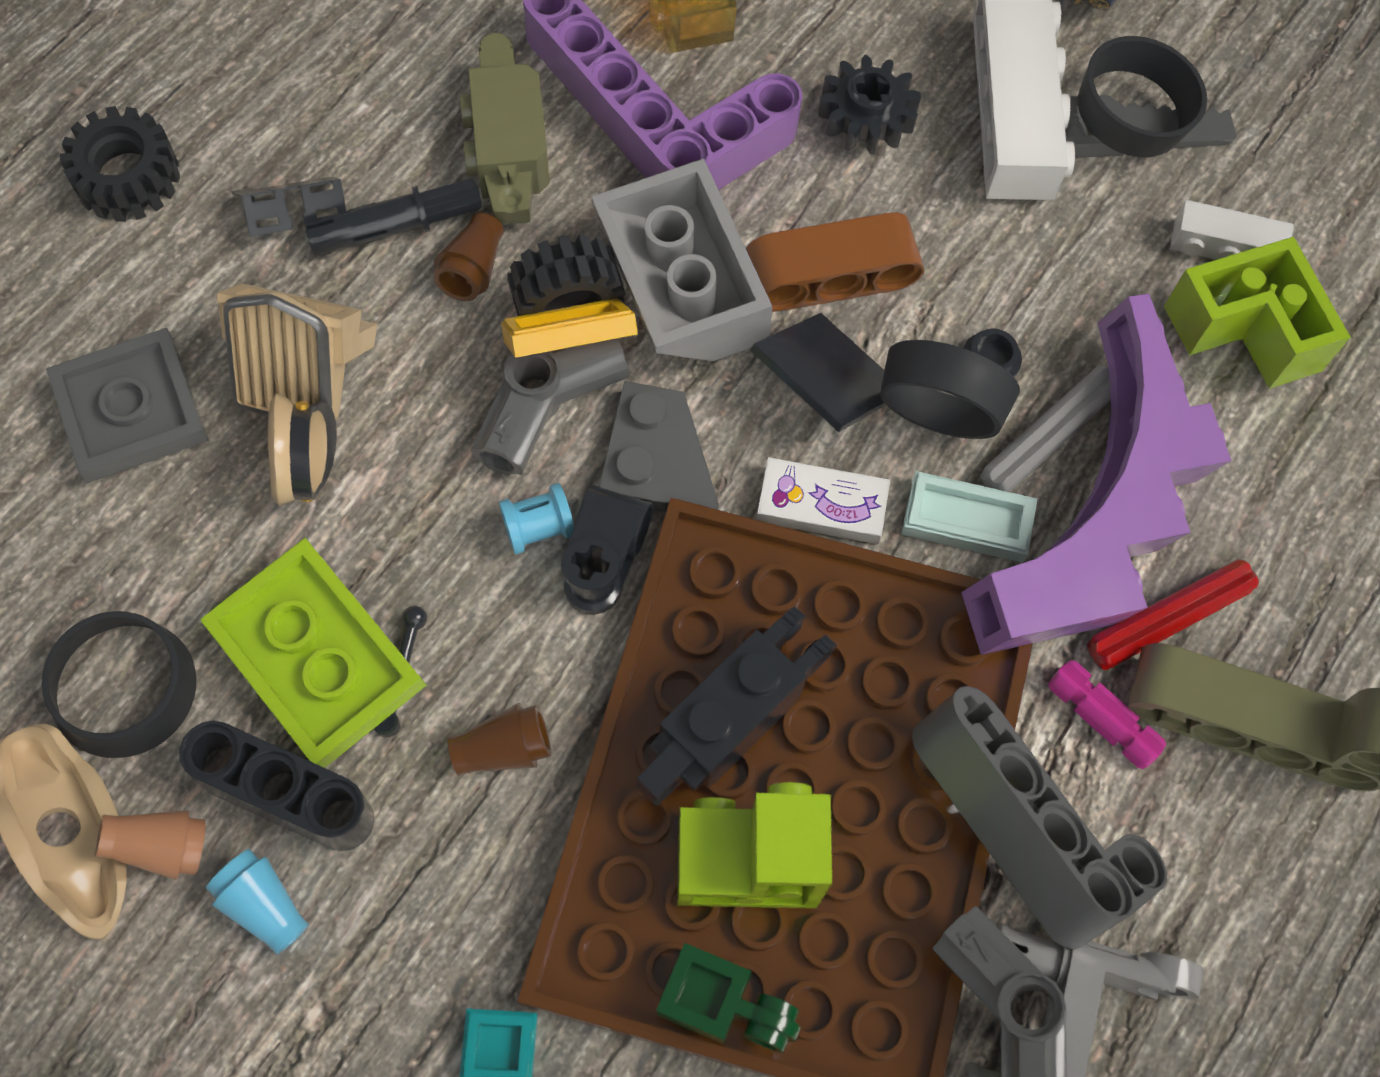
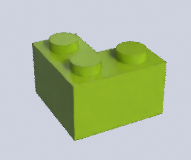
[1164,236,1351,389]
[677,782,832,908]

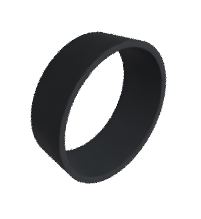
[1078,36,1207,157]
[880,340,1020,439]
[42,611,197,758]

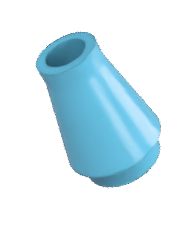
[206,849,309,955]

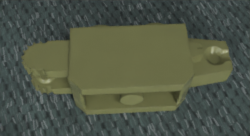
[460,32,550,225]

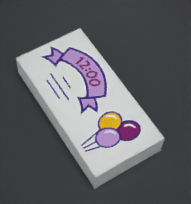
[756,457,890,545]

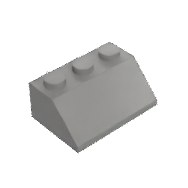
[591,159,772,361]

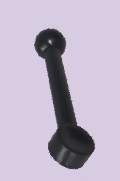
[374,605,427,738]

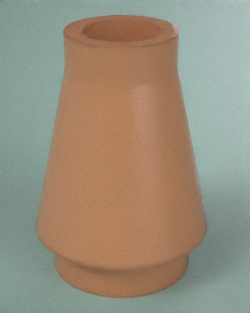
[95,810,206,880]

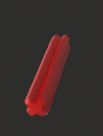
[1087,559,1259,670]

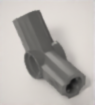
[471,338,629,476]
[932,906,1068,1077]

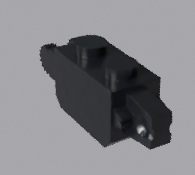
[636,607,837,807]

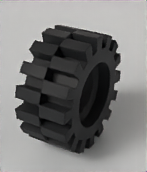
[60,106,180,222]
[507,235,626,316]

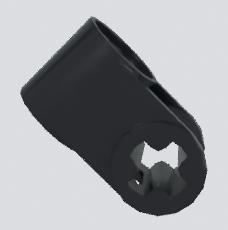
[561,485,653,615]

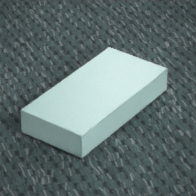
[901,471,1037,563]

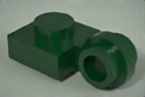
[656,942,801,1053]

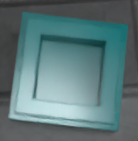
[460,1008,539,1077]

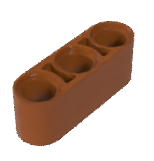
[746,212,924,312]

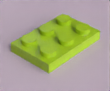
[200,538,427,768]

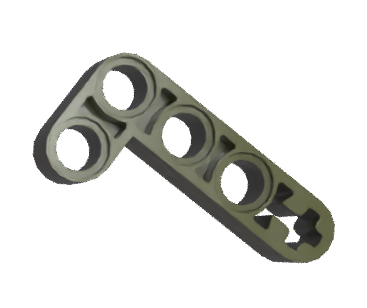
[1127,643,1380,792]

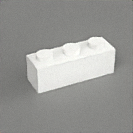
[1170,200,1294,260]

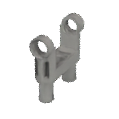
[963,923,1204,1077]

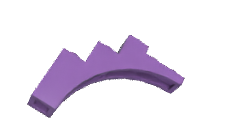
[961,294,1232,655]

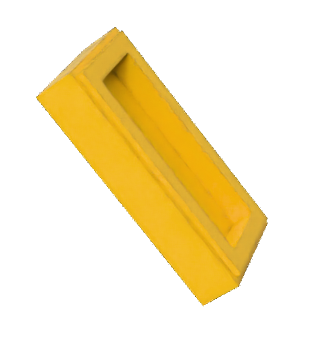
[501,298,638,358]

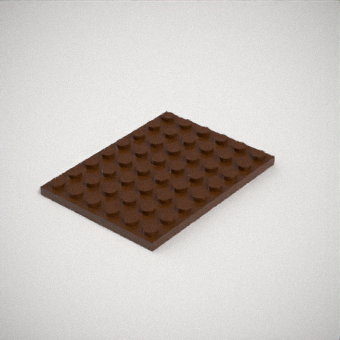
[517,497,1033,1077]

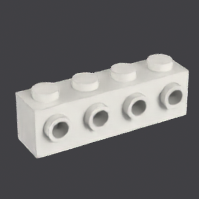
[973,0,1075,200]

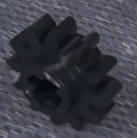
[818,55,921,155]

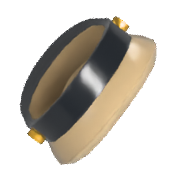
[268,394,337,507]

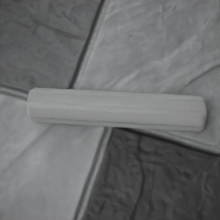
[980,365,1112,492]

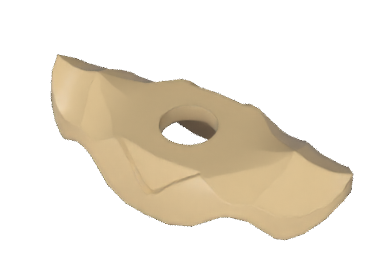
[0,723,127,940]

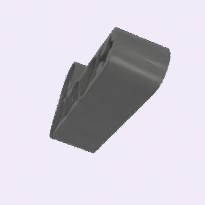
[912,686,1167,949]

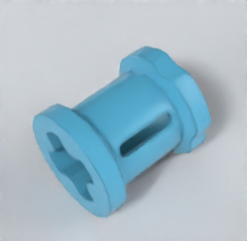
[498,483,574,555]

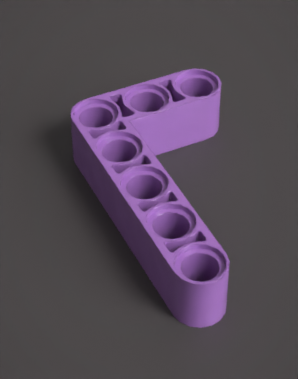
[523,0,802,190]

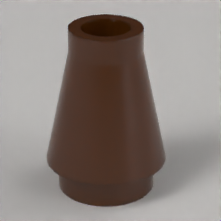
[433,213,504,301]
[447,703,552,776]

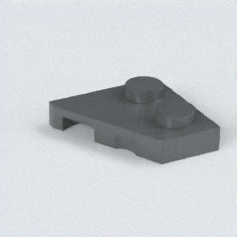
[599,381,719,513]

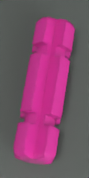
[1048,660,1167,769]

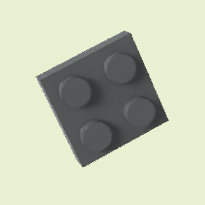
[46,327,209,483]

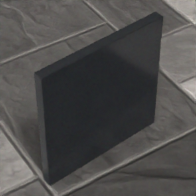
[750,313,886,432]

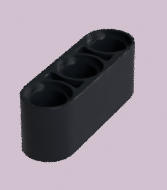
[179,720,374,851]

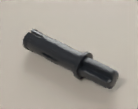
[304,179,482,258]

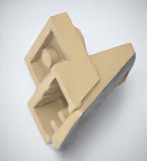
[216,283,377,420]

